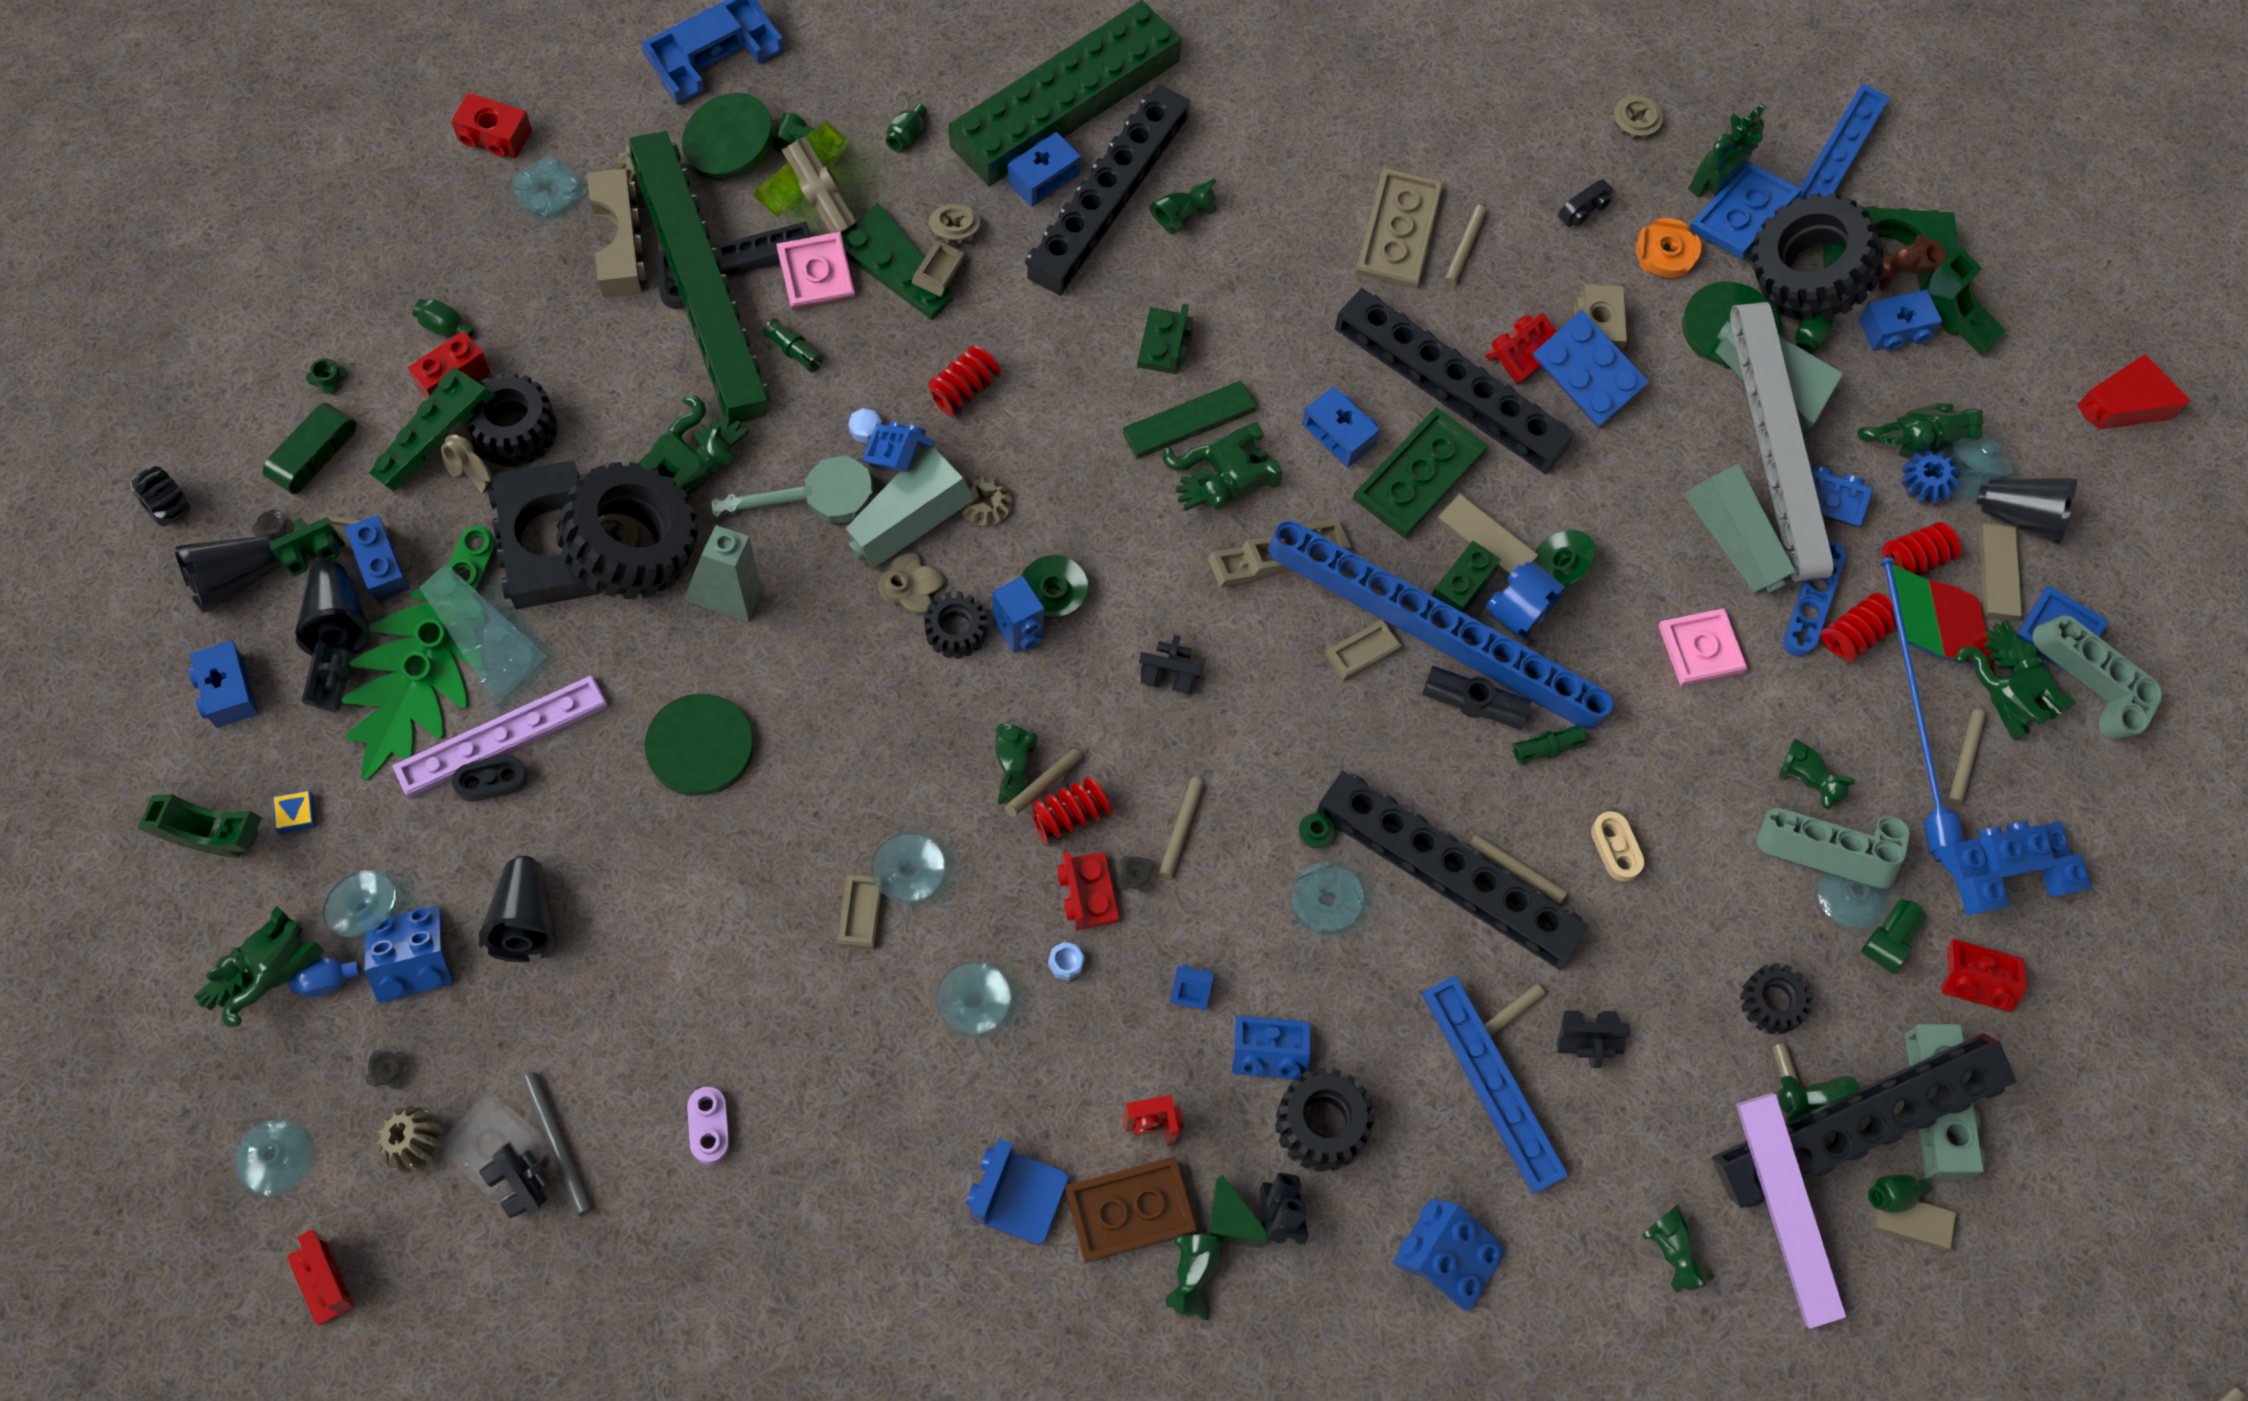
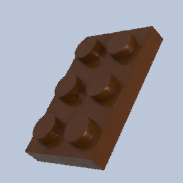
[1065,1156,1197,1264]

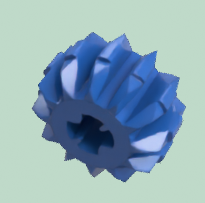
[1901,449,1961,506]

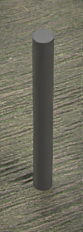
[522,1072,592,1216]

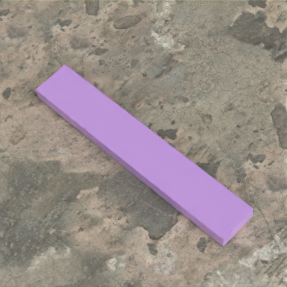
[392,675,608,799]
[1736,1093,1846,1329]

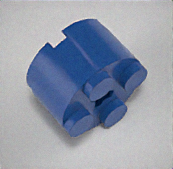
[1486,561,1567,641]

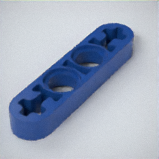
[1783,540,1846,657]

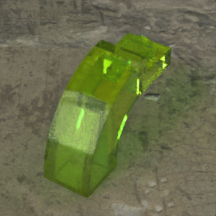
[753,120,850,218]

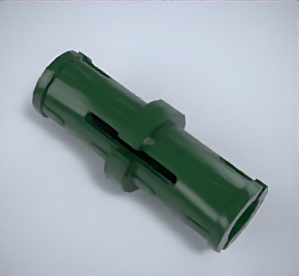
[763,318,824,373]
[1512,725,1586,765]

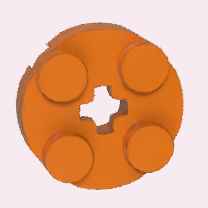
[1635,218,1701,278]

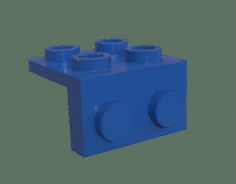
[364,906,453,1003]
[966,1138,1068,1245]
[1393,1198,1505,1311]

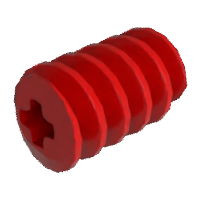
[928,345,1001,417]
[1881,522,1962,575]
[1820,592,1896,663]
[1031,777,1112,845]

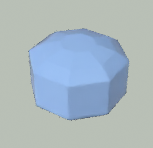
[848,408,882,443]
[1048,942,1085,981]

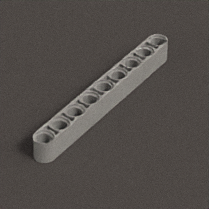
[1730,302,1833,582]

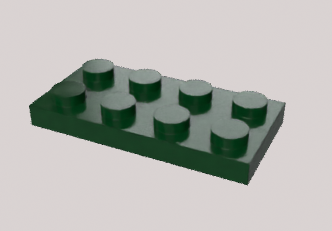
[1353,407,1488,539]

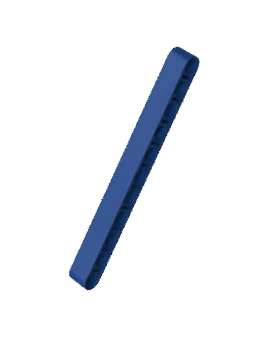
[1268,521,1613,729]

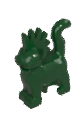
[1688,103,1765,197]
[638,395,748,496]
[1857,403,1984,457]
[1162,422,1283,511]
[1954,620,2076,741]
[194,906,325,1027]

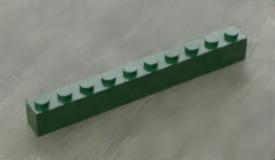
[629,130,771,425]

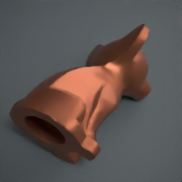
[1878,235,1946,291]

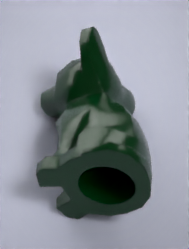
[1149,178,1216,234]
[995,723,1038,804]
[1778,738,1855,809]
[1777,1076,1861,1123]
[1642,1204,1714,1292]
[1165,1235,1225,1320]

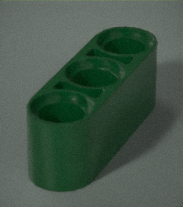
[262,403,357,494]

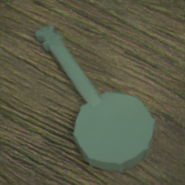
[711,456,874,524]

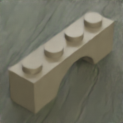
[587,169,647,298]

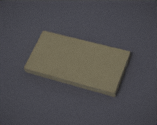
[1355,168,1444,289]

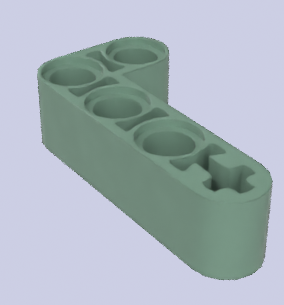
[2033,615,2162,741]
[1756,808,1910,888]

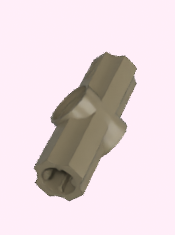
[782,136,857,233]

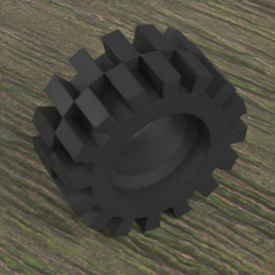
[924,591,987,659]
[1740,963,1814,1034]

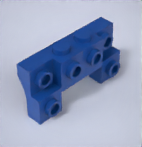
[641,0,784,105]
[1938,821,2091,916]

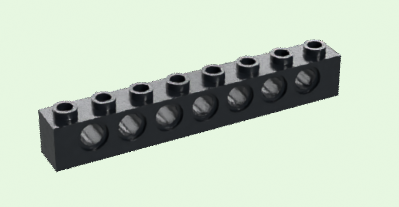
[1025,84,1190,296]
[1335,287,1575,475]
[1316,770,1589,971]
[1712,1033,2016,1208]

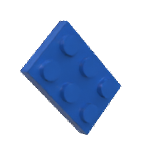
[1691,162,1802,260]
[1532,310,1648,427]

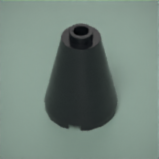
[1976,478,2077,544]
[175,536,279,613]
[295,561,370,656]
[479,856,556,963]

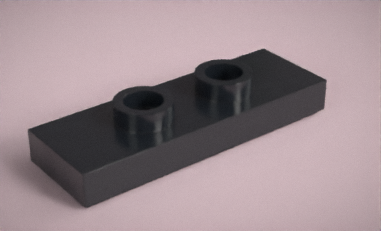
[713,222,812,277]

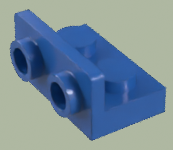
[862,421,935,472]
[1811,465,1873,527]
[1232,1015,1310,1080]

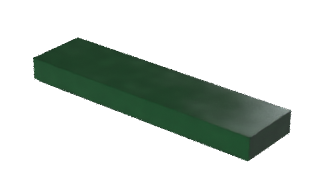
[1123,380,1256,459]

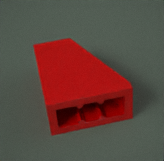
[2077,354,2191,430]

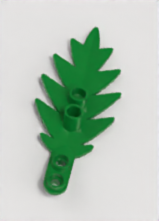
[342,525,495,780]

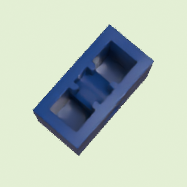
[1007,132,1081,207]
[1858,290,1942,351]
[1302,386,1380,468]
[344,515,410,601]
[992,576,1044,653]
[188,640,259,728]

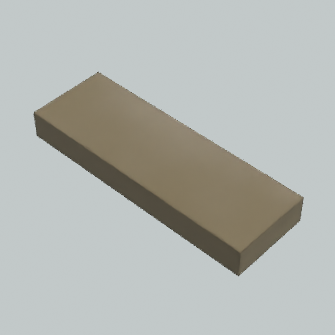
[1437,494,1538,577]
[1978,523,2022,621]

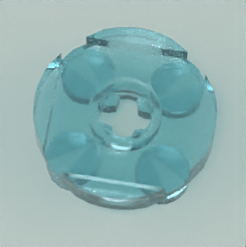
[512,156,579,219]
[1290,862,1364,935]

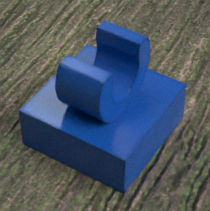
[1170,964,1214,1010]

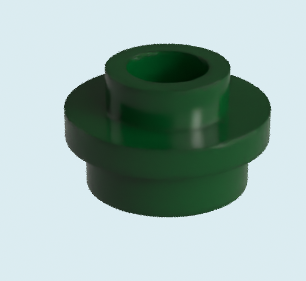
[1298,813,1335,848]

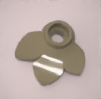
[441,434,492,493]
[878,553,945,613]

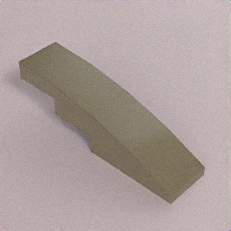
[1208,519,1351,588]

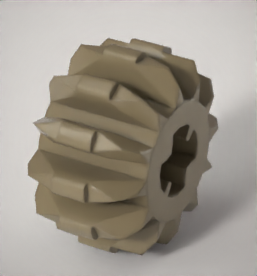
[373,1105,444,1174]

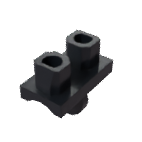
[1139,634,1203,695]
[301,641,353,713]
[1556,1010,1631,1069]
[479,1141,551,1218]
[1259,1173,1309,1245]

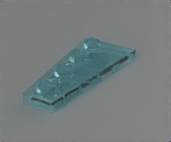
[420,564,548,708]

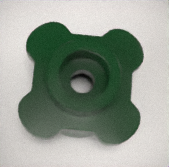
[306,358,347,393]

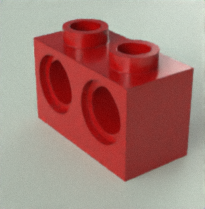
[407,330,491,399]

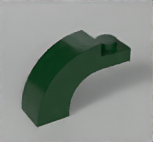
[1929,246,2005,355]
[138,794,262,858]

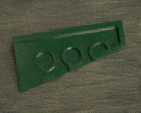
[842,203,953,320]
[369,366,495,492]

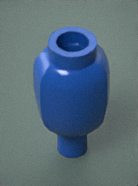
[288,958,362,998]

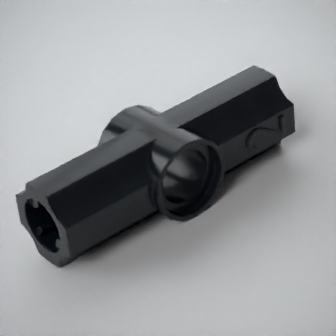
[1422,665,1532,730]

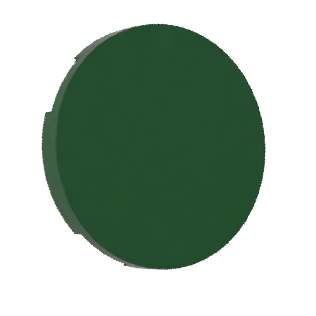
[682,93,774,180]
[1682,282,1780,369]
[645,694,753,796]

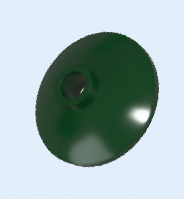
[1535,530,1597,587]
[1021,555,1088,619]

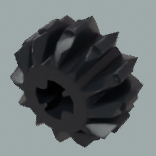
[130,466,190,527]

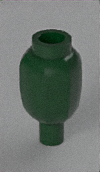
[886,104,927,151]
[412,298,474,337]
[1794,314,1832,354]
[1868,1174,1931,1213]

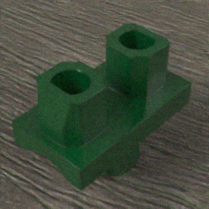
[269,517,346,576]

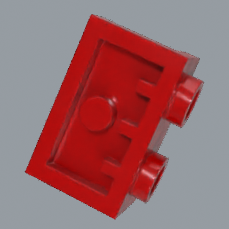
[1485,312,1557,383]
[1056,852,1119,931]
[1941,939,2027,1012]
[1122,1095,1184,1147]
[287,1229,355,1326]

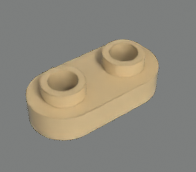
[1591,811,1644,882]

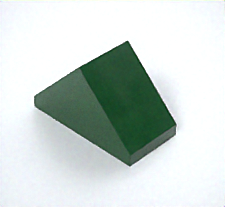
[1208,1174,1269,1248]

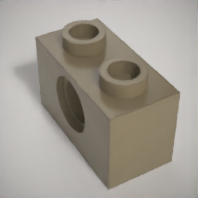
[1574,284,1627,352]

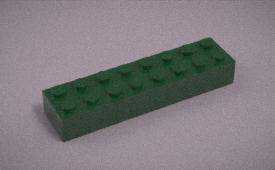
[948,0,1182,187]

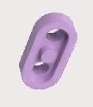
[687,1087,730,1165]

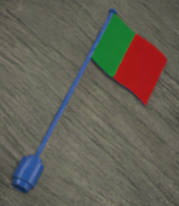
[1880,557,1996,863]

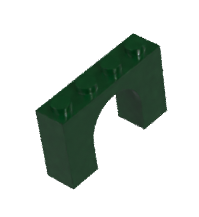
[1822,206,1958,292]

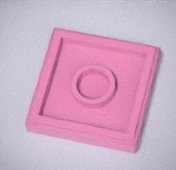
[777,232,855,309]
[1658,608,1748,686]

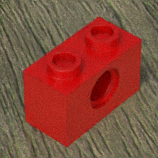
[451,92,532,159]

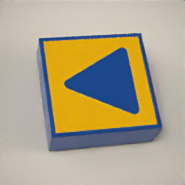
[272,790,316,834]

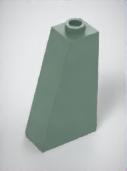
[1715,320,1843,435]
[846,446,973,569]
[1683,463,1796,593]
[684,525,762,622]

